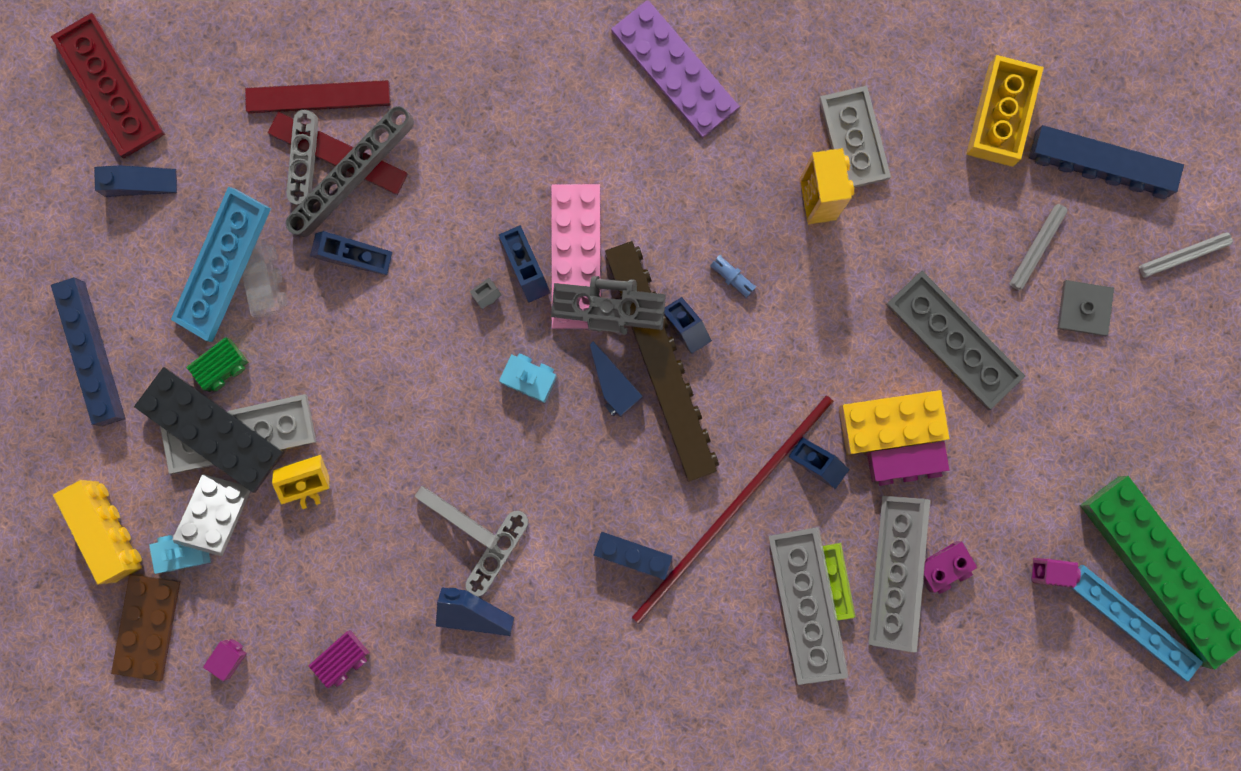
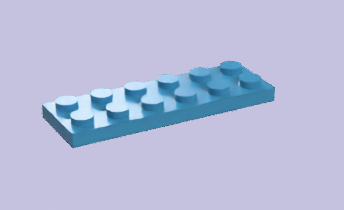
[171,187,271,342]

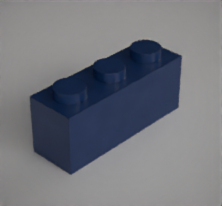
[593,531,673,580]

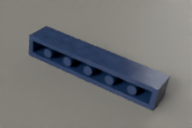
[1029,125,1184,199]
[51,277,126,427]

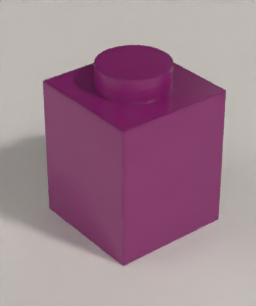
[203,639,247,681]

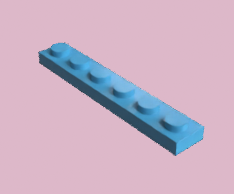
[1071,565,1203,682]

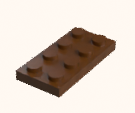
[111,574,181,681]

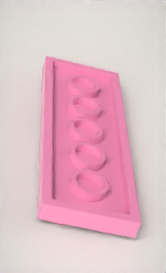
[552,184,601,329]

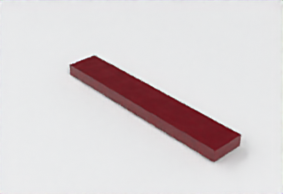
[245,80,391,114]
[267,112,408,196]

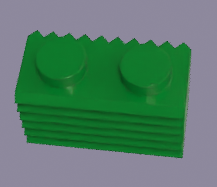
[186,337,249,392]

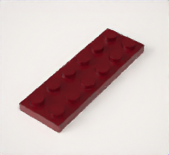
[50,13,165,159]

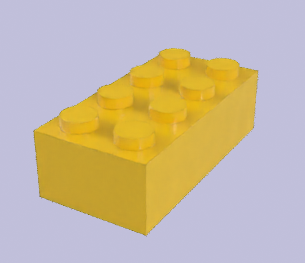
[966,55,1044,167]
[800,148,854,225]
[839,390,950,455]
[53,480,142,585]

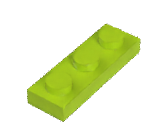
[823,543,856,620]

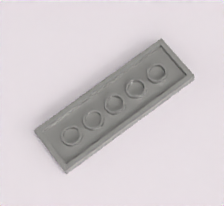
[160,394,317,474]
[869,496,930,652]
[769,527,849,685]

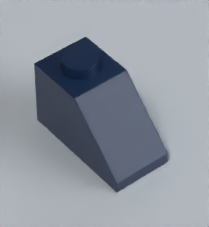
[664,297,712,354]
[788,437,850,489]

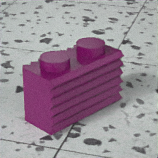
[1031,558,1081,588]
[308,630,370,688]

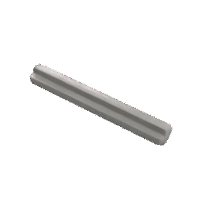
[1010,204,1068,290]
[1139,232,1233,277]

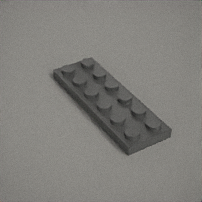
[886,270,1025,410]

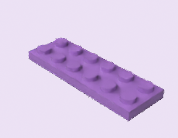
[611,0,740,139]

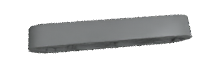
[286,110,318,205]
[415,486,499,549]
[466,511,529,596]

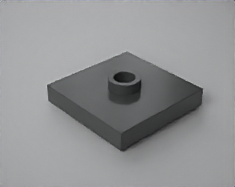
[1057,280,1114,336]

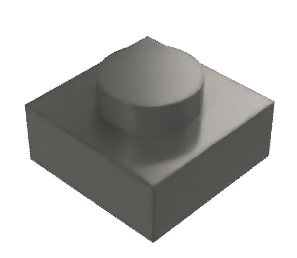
[469,278,502,309]

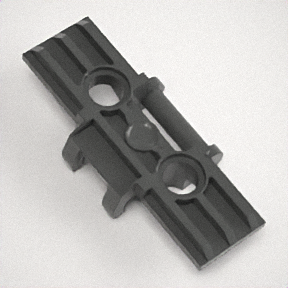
[551,276,666,335]

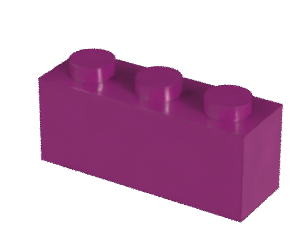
[867,441,950,486]

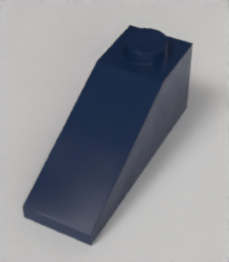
[94,165,177,197]
[499,225,551,303]
[310,231,392,275]
[590,341,643,418]
[436,587,514,636]

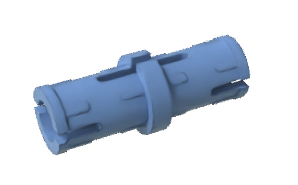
[710,255,757,298]

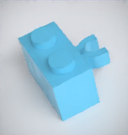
[499,353,557,403]
[149,535,211,574]

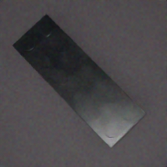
[134,367,285,493]

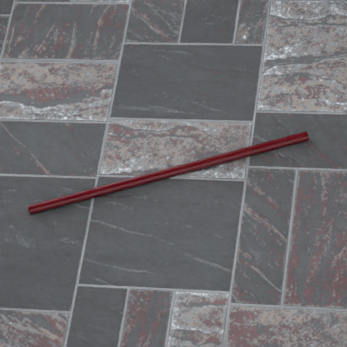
[632,395,834,624]

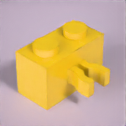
[272,455,329,510]

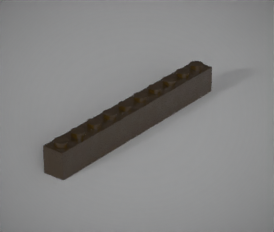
[605,241,719,482]

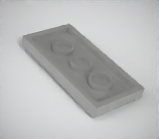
[819,86,891,188]

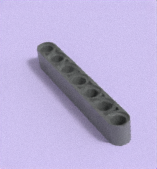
[286,106,414,237]

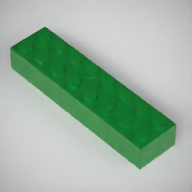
[1079,476,1241,670]

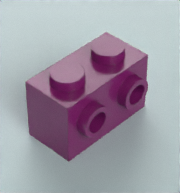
[923,541,978,594]

